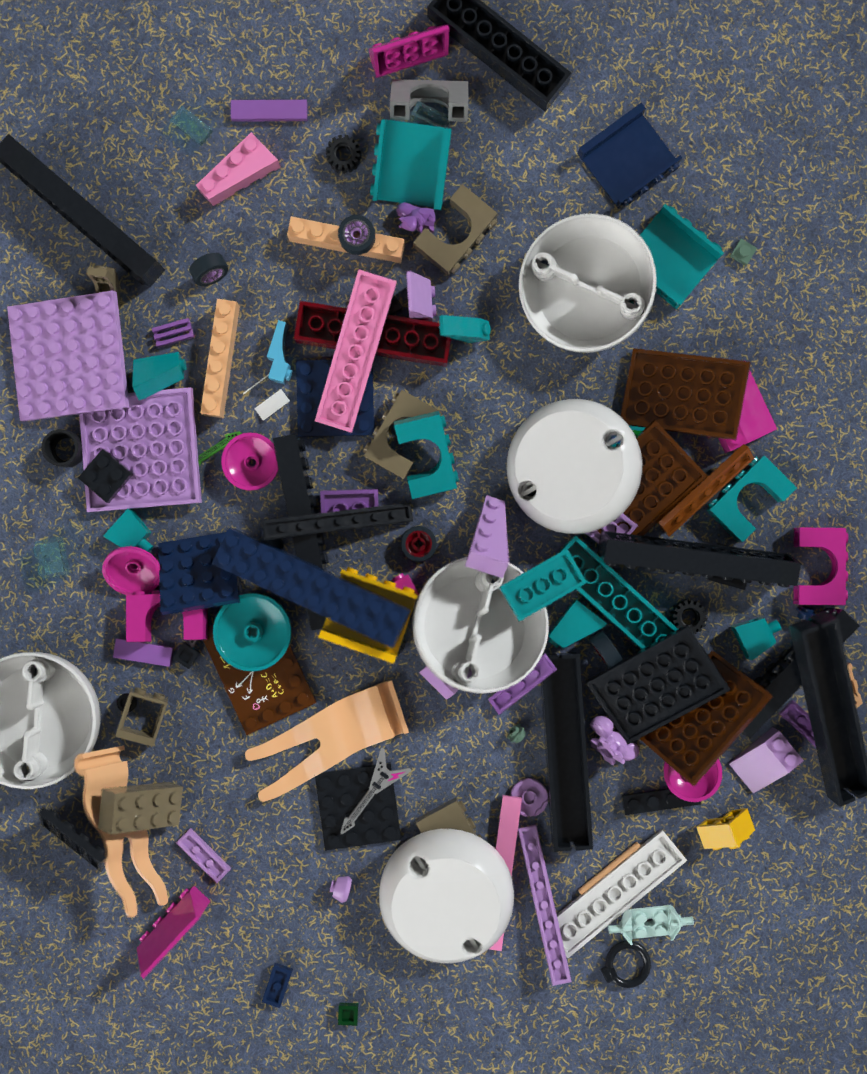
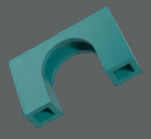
[393,411,459,499]
[706,455,797,543]

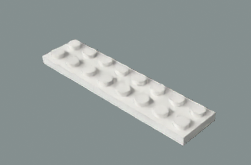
[557,829,687,958]

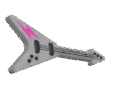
[341,748,411,834]

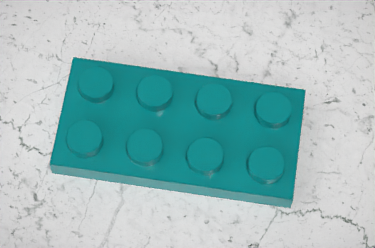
[499,549,587,621]

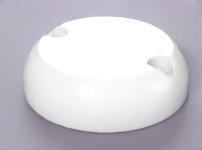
[519,214,657,353]
[507,399,642,534]
[412,557,548,693]
[0,652,100,789]
[379,829,514,963]

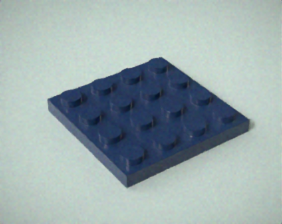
[296,360,374,437]
[158,532,240,615]

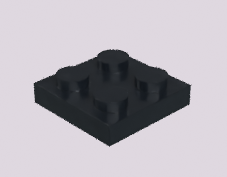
[78,449,133,503]

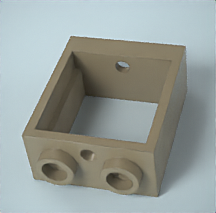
[115,687,168,747]

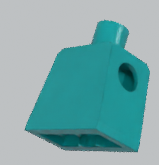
[103,509,154,552]
[730,617,782,661]

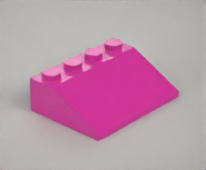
[369,25,449,78]
[718,360,777,453]
[137,886,210,979]

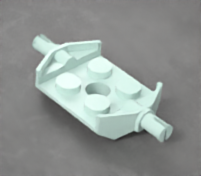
[608,905,694,945]

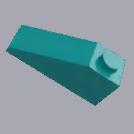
[439,315,491,343]

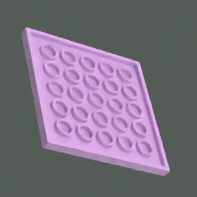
[7,291,129,421]
[79,387,202,512]

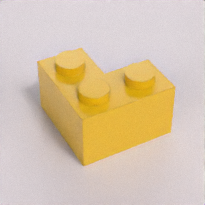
[696,808,755,850]

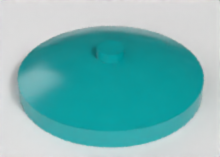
[213,593,292,671]

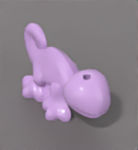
[590,716,639,765]

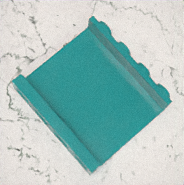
[370,119,452,210]
[639,204,724,310]

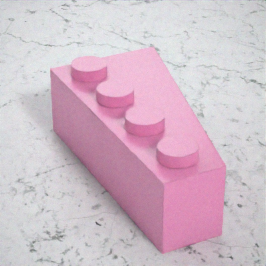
[196,132,281,206]

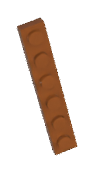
[658,444,754,537]

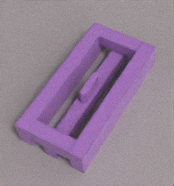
[152,318,195,348]

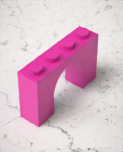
[793,527,849,605]
[126,591,208,643]

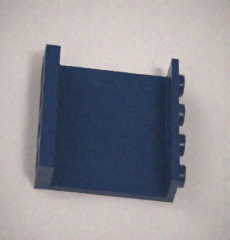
[578,102,682,209]

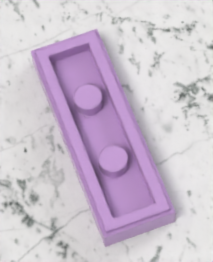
[176,828,231,883]

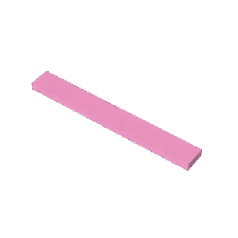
[489,795,522,951]

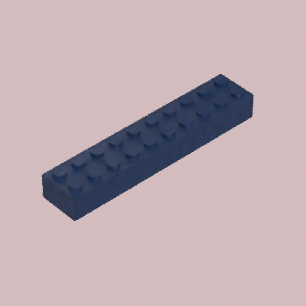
[212,528,411,648]

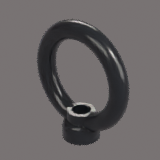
[601,940,651,988]

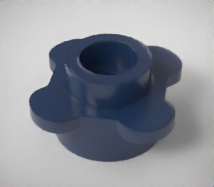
[796,606,815,621]

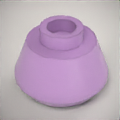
[330,876,352,903]

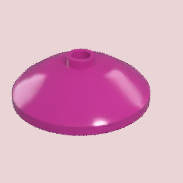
[221,433,279,491]
[102,546,161,595]
[663,759,722,802]

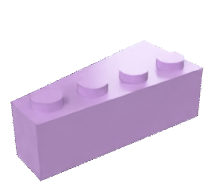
[465,495,509,578]

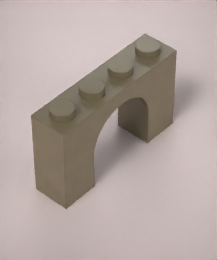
[413,184,498,276]
[363,390,442,480]
[416,797,483,839]

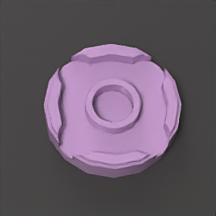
[510,778,548,817]

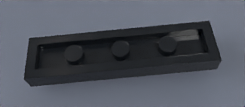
[622,788,701,815]

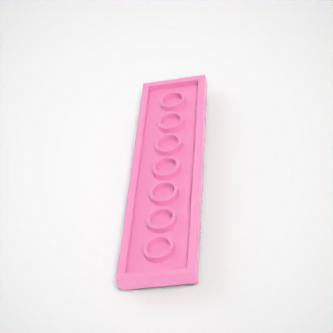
[315,270,397,433]

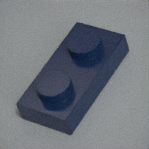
[262,963,293,1008]

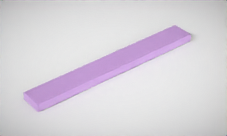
[518,824,572,986]

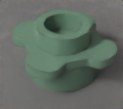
[507,723,526,743]

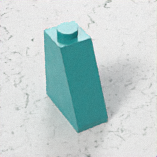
[132,352,187,400]
[548,599,607,648]

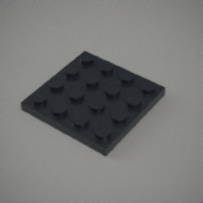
[314,762,401,851]
[38,807,107,872]

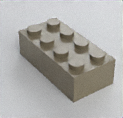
[98,782,183,834]

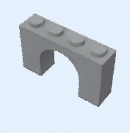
[390,79,468,122]

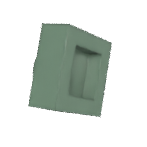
[730,238,757,266]

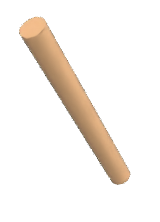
[578,842,641,895]

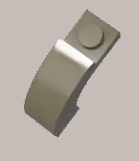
[86,265,120,309]

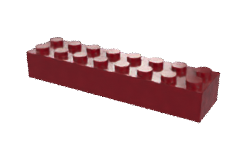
[294,301,451,367]

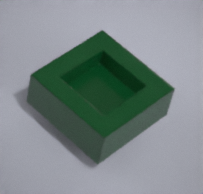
[338,1003,359,1026]

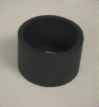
[41,429,83,468]

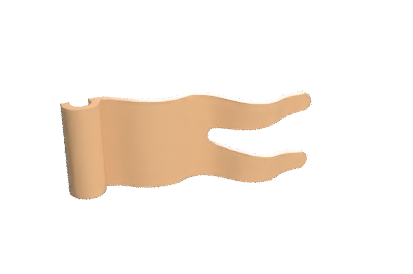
[245,680,409,802]
[74,745,168,918]

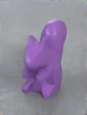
[396,202,435,233]

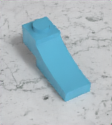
[267,320,292,385]

